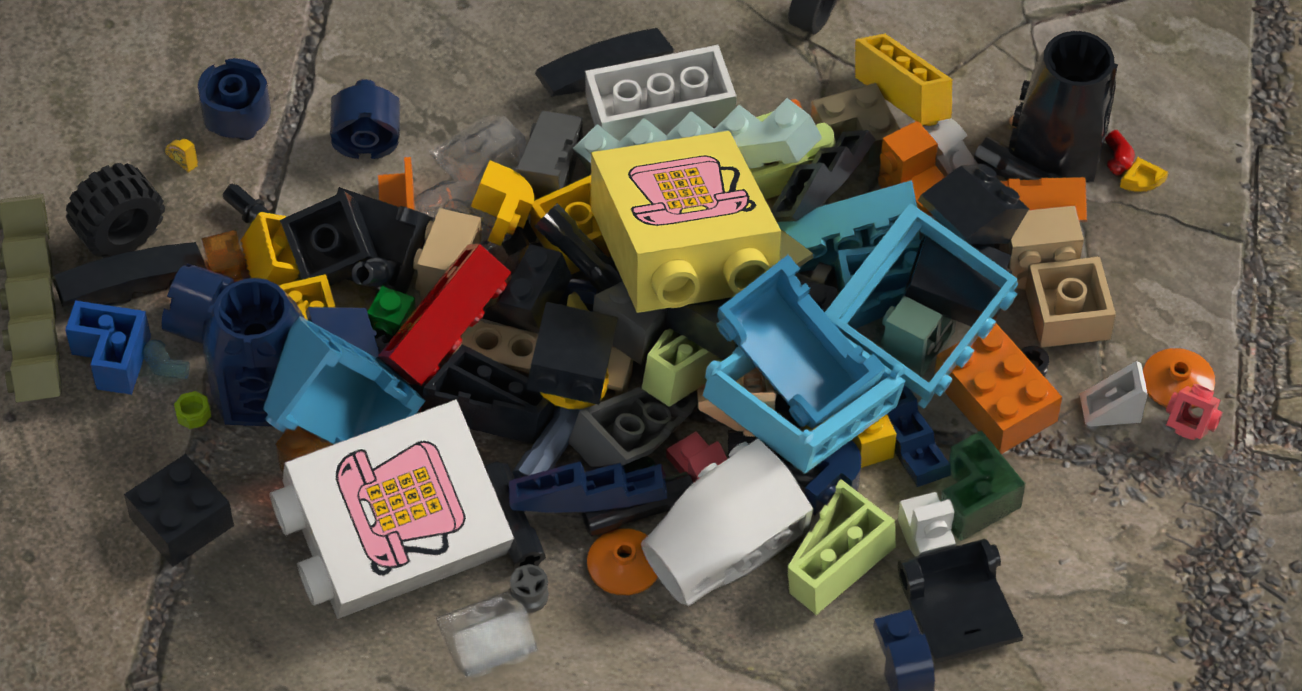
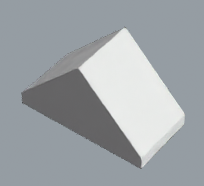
[1079,361,1148,427]

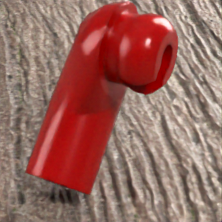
[1105,130,1135,176]

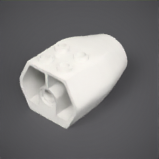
[641,438,813,607]

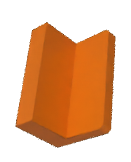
[378,157,415,210]

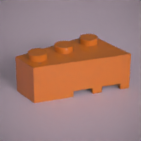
[1001,177,1087,223]

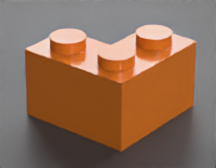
[878,120,945,217]

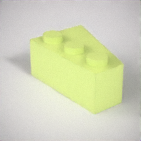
[642,328,723,407]
[787,479,896,615]

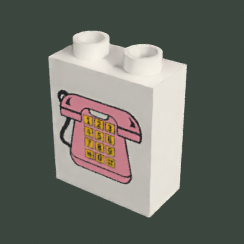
[269,399,514,619]

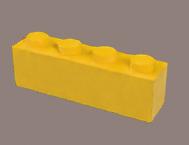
[855,33,953,126]

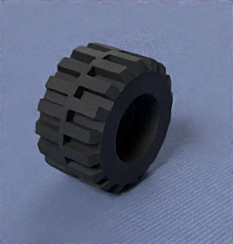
[66,163,165,258]

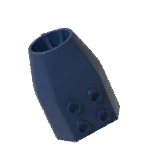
[203,278,304,428]

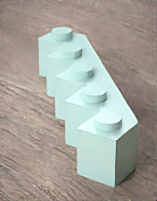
[573,98,822,173]

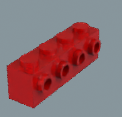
[378,244,511,385]

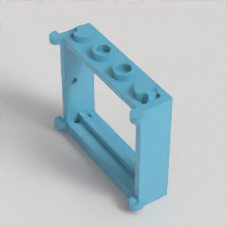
[825,203,1018,409]
[702,337,906,473]

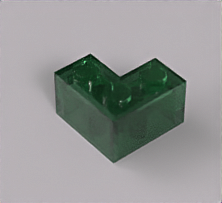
[941,430,1026,542]

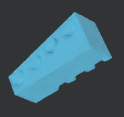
[777,180,920,273]

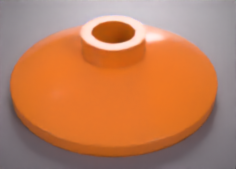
[1143,348,1215,409]
[587,528,658,595]

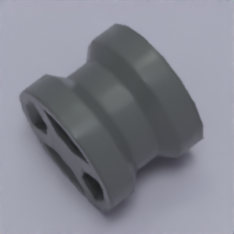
[510,565,549,613]

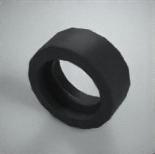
[788,0,836,34]

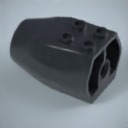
[1009,31,1118,183]

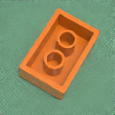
[934,323,1062,455]

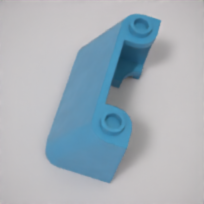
[716,255,886,428]
[264,316,425,445]

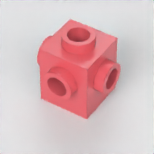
[1166,384,1223,440]

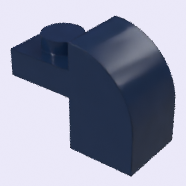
[805,440,861,515]
[873,609,935,691]

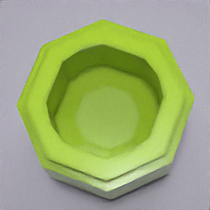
[174,391,211,429]

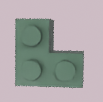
[880,296,956,377]

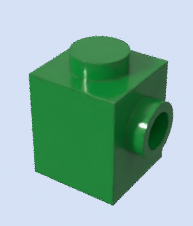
[367,286,416,342]

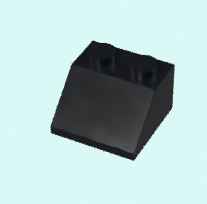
[918,164,1029,244]
[482,244,572,334]

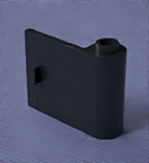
[336,187,433,296]
[898,539,1023,664]

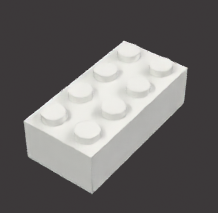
[585,45,736,142]

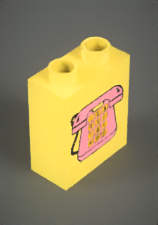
[591,131,781,313]

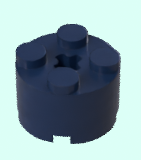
[198,58,271,140]
[330,79,400,159]
[161,264,234,344]

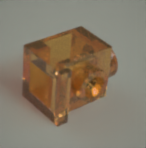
[201,230,247,282]

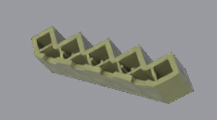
[0,193,62,403]

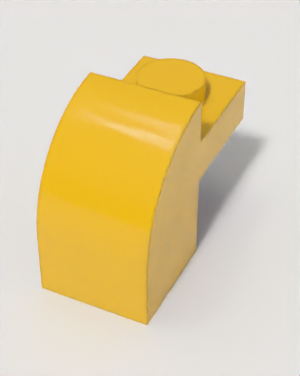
[471,160,534,246]

